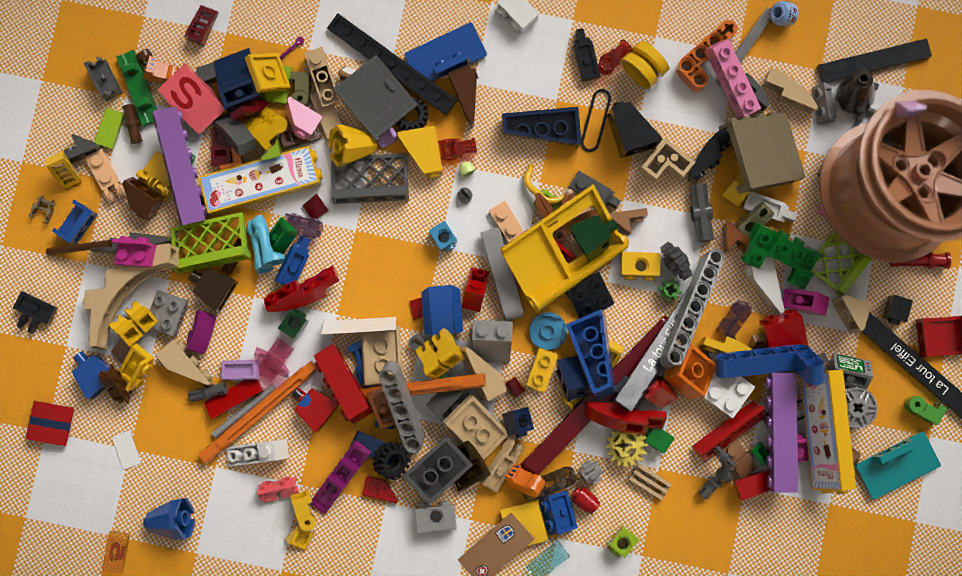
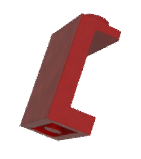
[759,309,809,348]
[916,316,962,357]

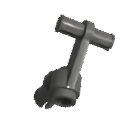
[698,446,737,500]

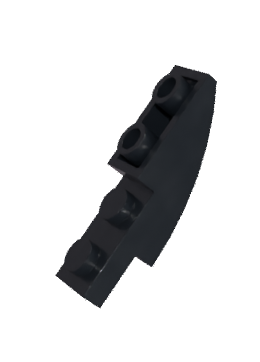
[687,129,731,182]

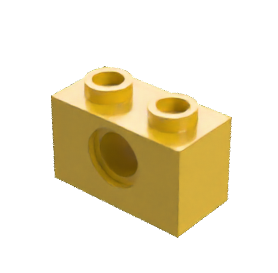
[619,251,661,281]

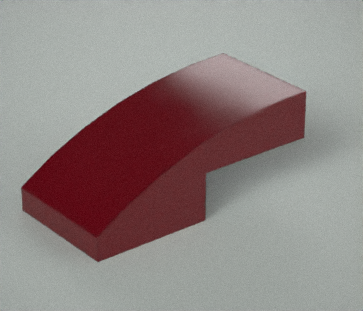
[230,100,269,121]
[211,129,232,166]

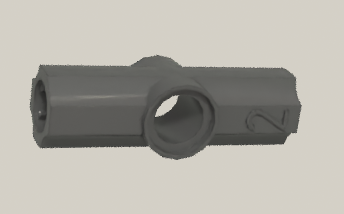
[689,183,714,242]

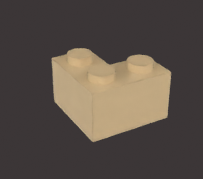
[639,138,695,183]

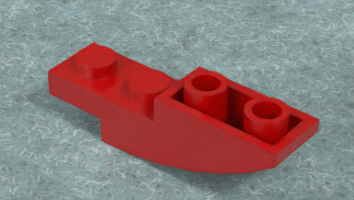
[263,265,339,312]
[585,401,667,435]

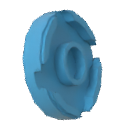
[529,312,567,350]

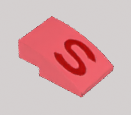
[158,63,226,134]

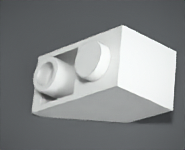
[497,0,539,34]

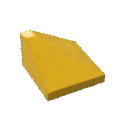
[285,525,314,551]

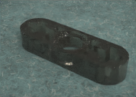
[523,467,577,501]

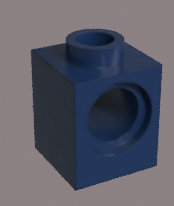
[502,407,534,438]

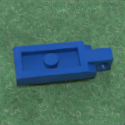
[274,235,311,285]

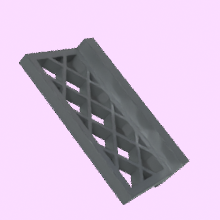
[331,153,409,204]

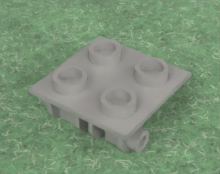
[150,290,188,336]

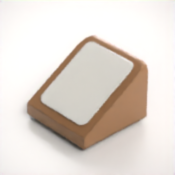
[338,66,356,80]

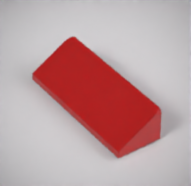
[204,379,264,419]

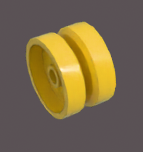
[620,41,669,90]

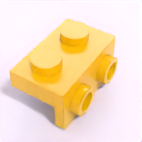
[119,344,154,392]

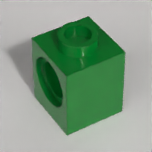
[643,428,675,454]

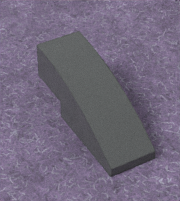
[213,113,256,156]

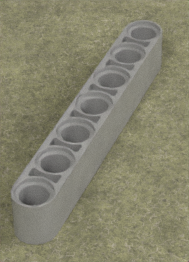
[660,248,725,369]

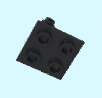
[565,272,615,318]

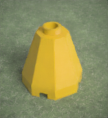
[328,125,377,167]

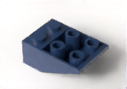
[214,48,266,113]

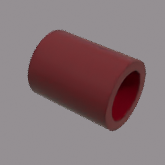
[505,376,525,398]

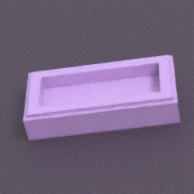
[221,360,259,380]

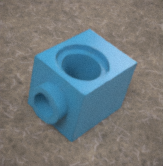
[429,221,457,252]

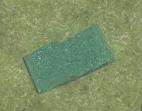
[526,540,570,576]

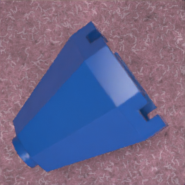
[143,498,195,540]

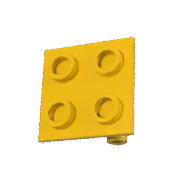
[136,151,172,203]

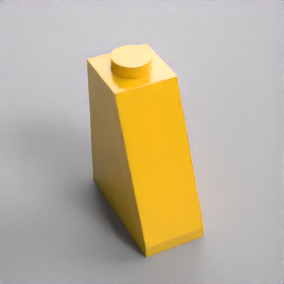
[397,126,443,179]

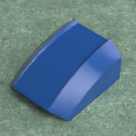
[421,285,463,335]

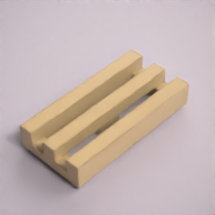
[628,463,672,500]

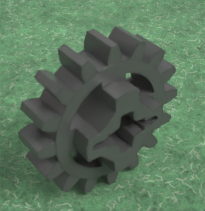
[660,241,693,281]

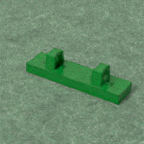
[116,50,158,127]

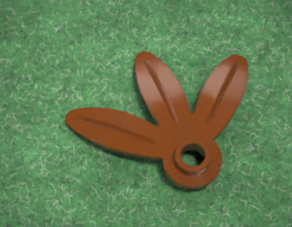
[535,189,597,244]

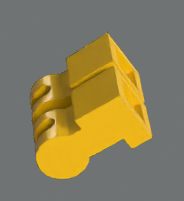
[244,108,287,150]
[108,301,159,347]
[416,328,465,379]

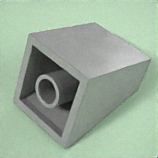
[472,320,513,363]

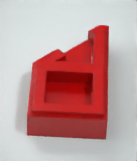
[362,476,398,503]

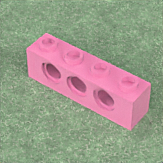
[705,39,761,118]

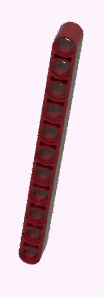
[520,316,668,475]

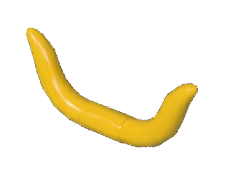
[524,163,564,205]

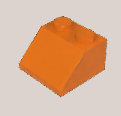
[662,343,715,399]

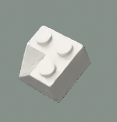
[701,372,755,418]

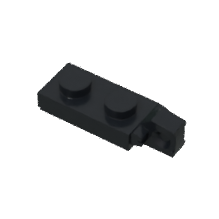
[573,28,601,82]

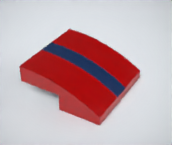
[25,401,74,446]

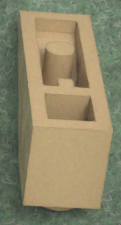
[459,346,507,401]

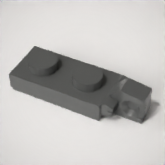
[569,170,621,209]

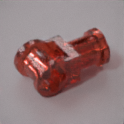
[598,39,633,75]
[438,137,477,161]

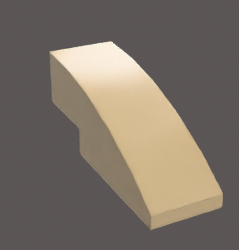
[762,68,818,114]

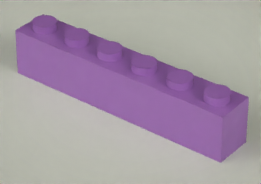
[152,106,207,225]
[765,373,798,493]

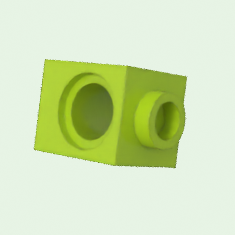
[607,526,639,558]

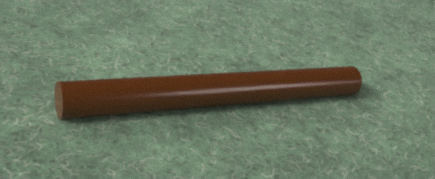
[46,240,112,255]

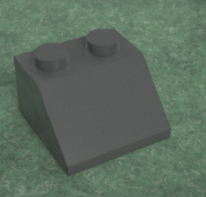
[426,389,470,428]

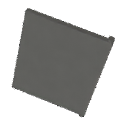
[332,55,418,141]

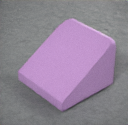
[895,101,926,117]

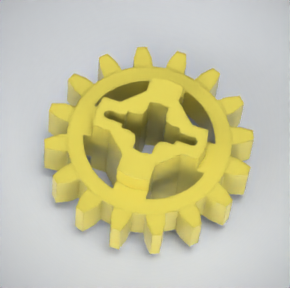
[606,431,648,467]

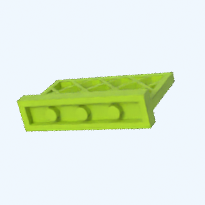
[170,212,251,274]
[811,231,872,296]

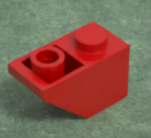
[461,267,490,312]

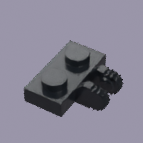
[13,291,58,334]

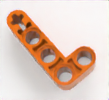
[676,20,738,92]

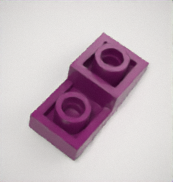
[186,310,216,355]

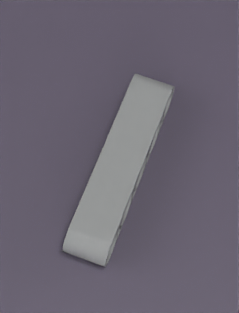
[480,227,524,321]
[379,361,425,453]

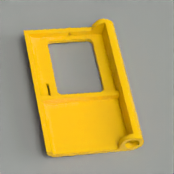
[500,184,629,312]

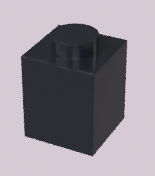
[882,295,913,326]

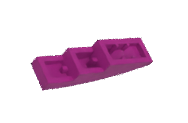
[310,440,371,515]

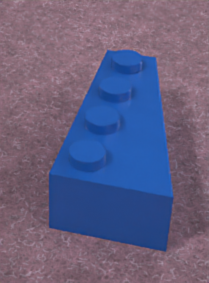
[566,309,616,399]

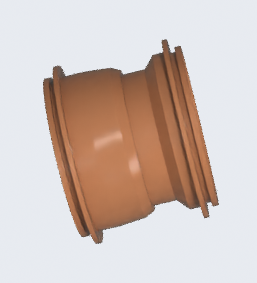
[819,90,962,263]

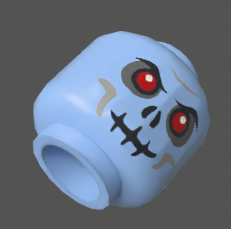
[770,1,799,27]

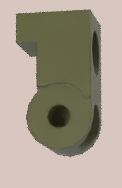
[290,72,311,107]
[736,202,775,238]

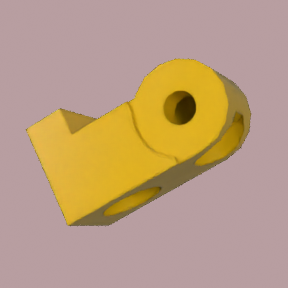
[290,489,316,531]

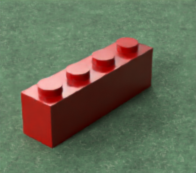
[313,344,373,424]

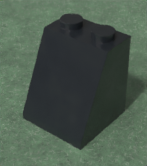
[607,101,662,158]

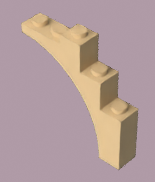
[83,244,179,350]

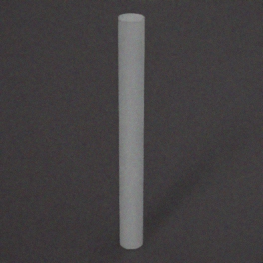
[211,384,276,438]

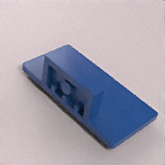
[404,22,487,82]

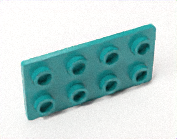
[855,432,941,499]

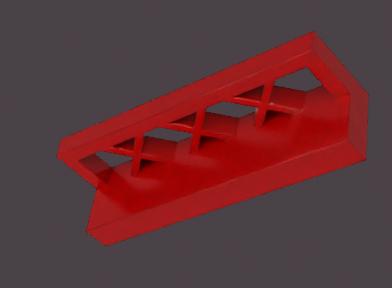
[692,400,766,462]

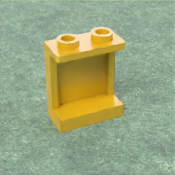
[525,348,558,392]

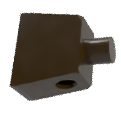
[188,269,238,313]

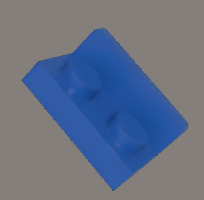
[539,490,578,535]

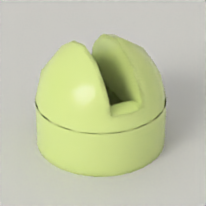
[459,161,476,177]

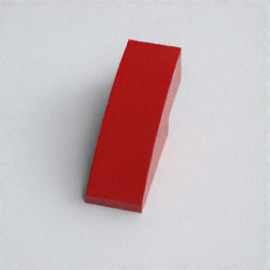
[733,468,770,500]

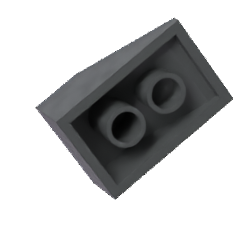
[403,436,473,505]

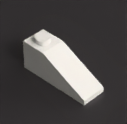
[745,257,785,315]

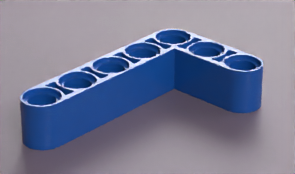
[715,344,824,385]

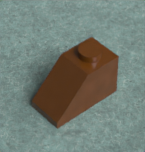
[122,177,165,220]

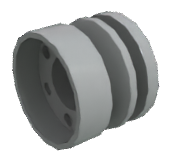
[845,387,878,429]

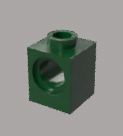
[278,309,309,340]

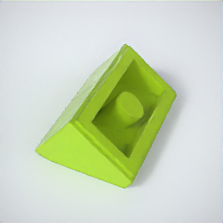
[261,135,282,161]

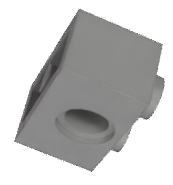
[415,501,457,533]

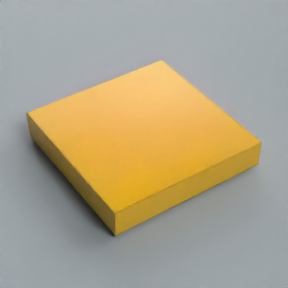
[245,53,291,93]

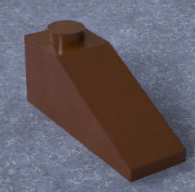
[448,64,479,128]

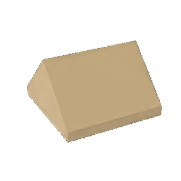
[831,295,872,334]

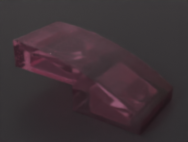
[259,338,294,383]
[254,347,290,378]

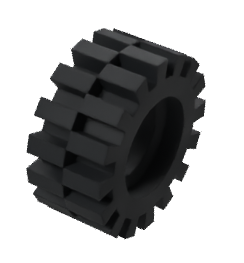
[396,97,428,131]
[372,442,410,480]

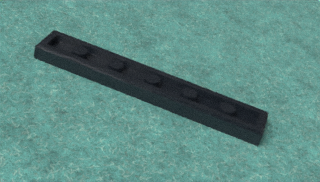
[817,38,932,83]

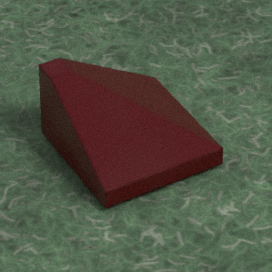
[302,194,329,221]

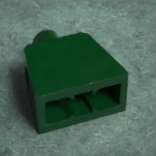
[569,216,619,262]

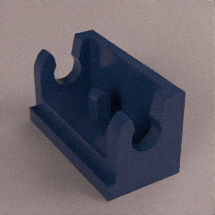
[556,356,589,402]

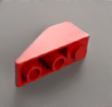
[644,377,679,409]

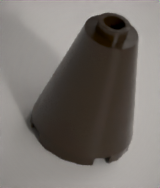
[836,70,875,114]

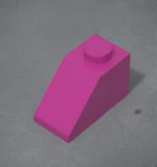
[782,289,830,316]

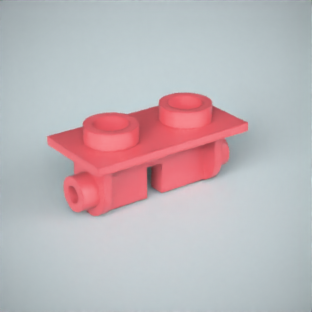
[257,477,299,503]

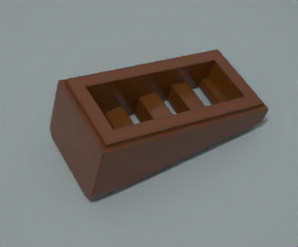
[279,126,321,150]

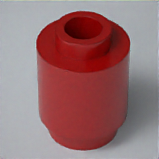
[571,486,601,515]

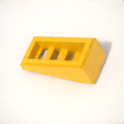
[45,151,82,189]

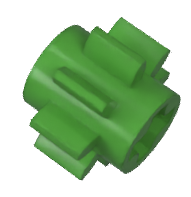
[657,278,682,302]

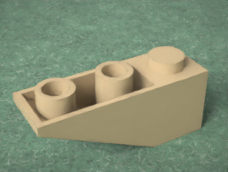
[304,47,341,107]
[155,340,214,386]

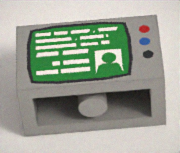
[827,353,873,390]

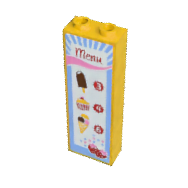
[198,146,323,216]
[800,369,856,494]

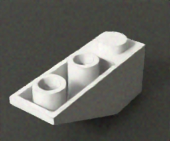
[226,439,289,467]

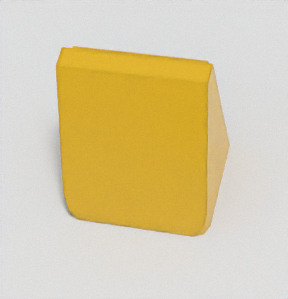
[609,339,624,368]

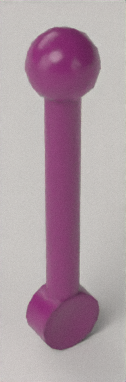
[279,37,304,59]

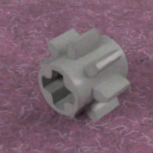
[579,460,603,485]

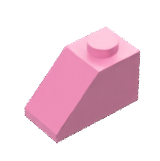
[285,97,323,141]

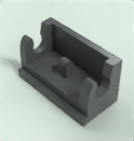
[84,57,123,101]

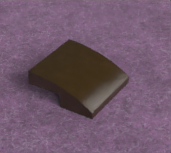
[454,440,491,492]

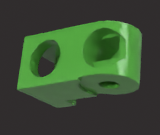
[904,396,947,425]

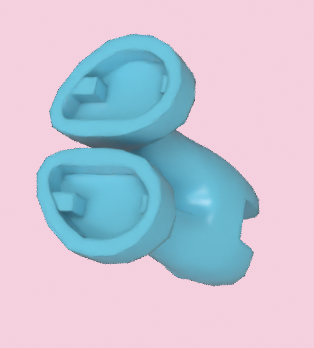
[246,215,285,274]

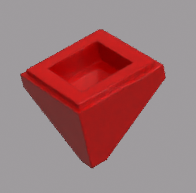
[410,298,423,320]

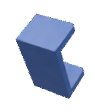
[52,200,98,244]

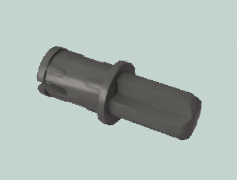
[188,382,228,402]

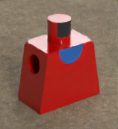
[291,387,340,433]

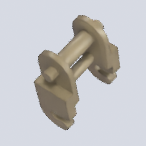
[29,195,55,224]

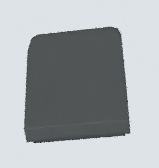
[197,62,217,84]

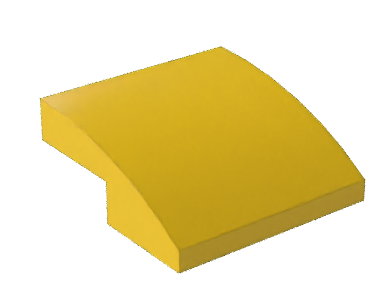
[500,500,548,547]

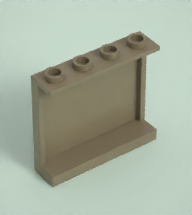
[718,111,806,194]

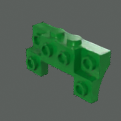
[741,222,821,290]

